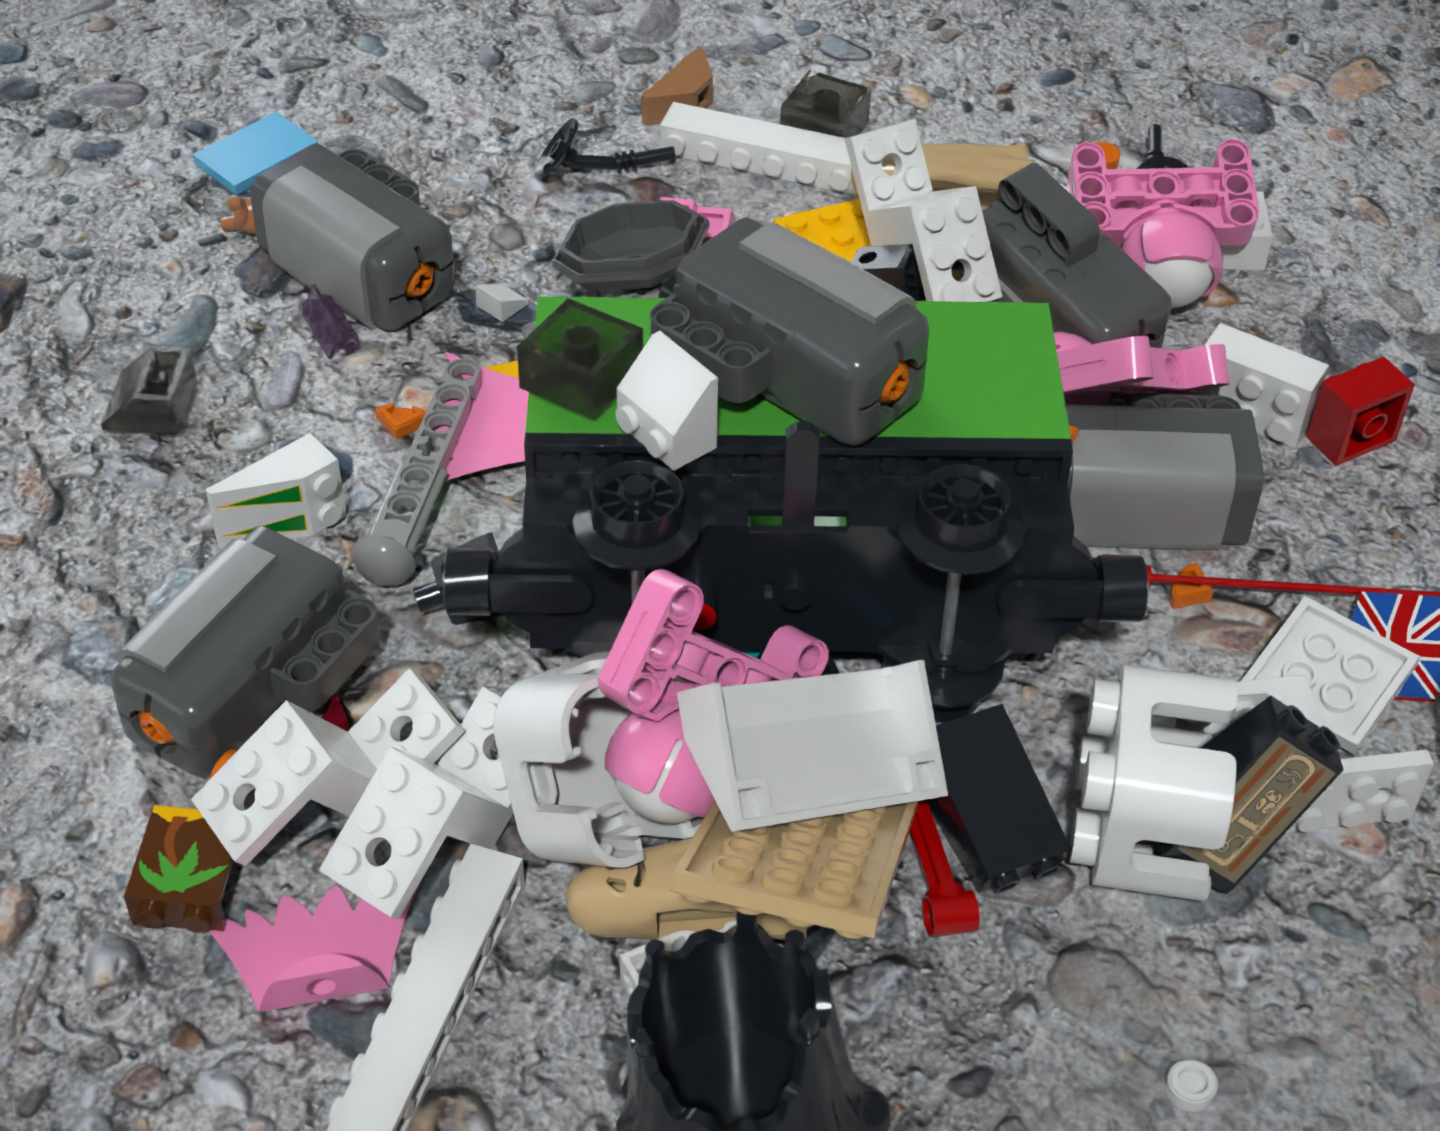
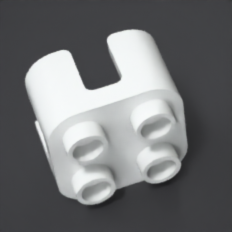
[493,651,704,868]
[1069,664,1238,902]

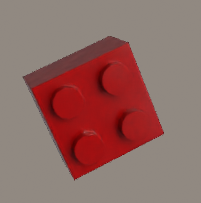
[1306,356,1415,466]

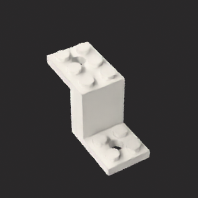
[844,119,1003,302]
[191,668,466,866]
[1166,675,1434,833]
[319,687,513,919]

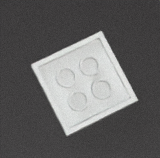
[1241,596,1420,755]

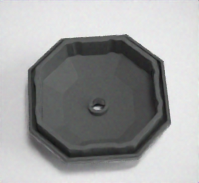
[552,200,710,291]

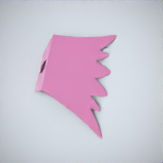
[423,352,530,485]
[208,876,424,1013]

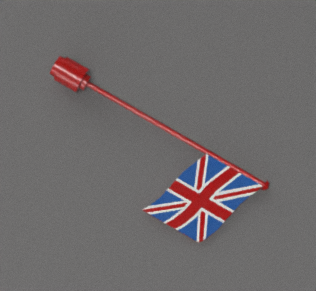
[1092,554,1440,702]

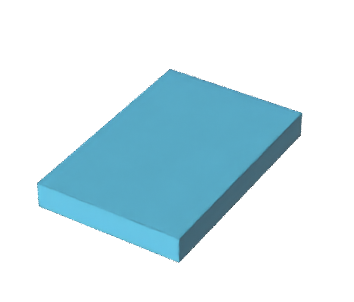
[193,111,319,195]

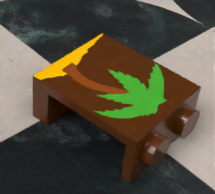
[124,805,234,933]

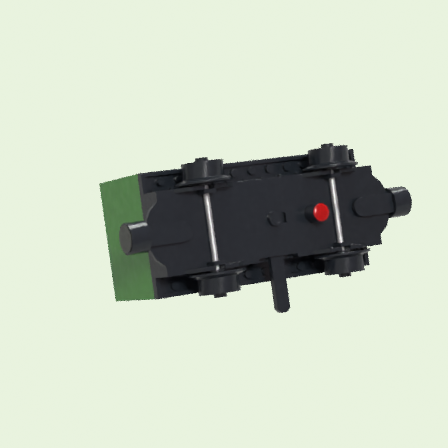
[443,297,1148,722]

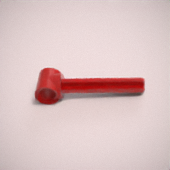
[910,800,980,938]

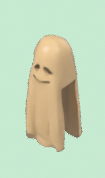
[851,143,1035,210]
[566,838,806,940]

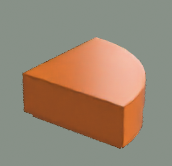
[375,404,426,440]
[1169,563,1213,609]

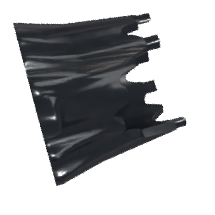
[616,911,891,1131]

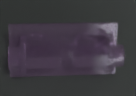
[302,284,358,359]

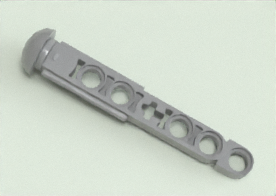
[353,358,482,586]

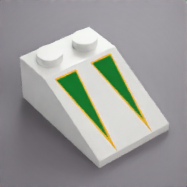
[205,433,347,550]

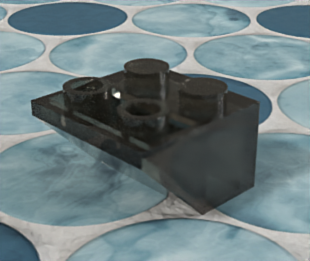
[101,346,197,435]

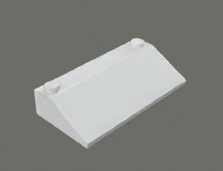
[676,660,948,832]

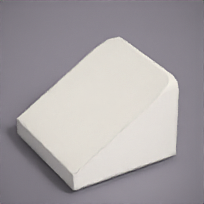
[475,284,528,322]

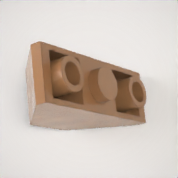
[640,47,713,126]

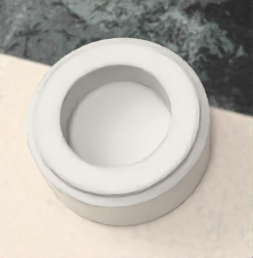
[1165,1059,1218,1112]

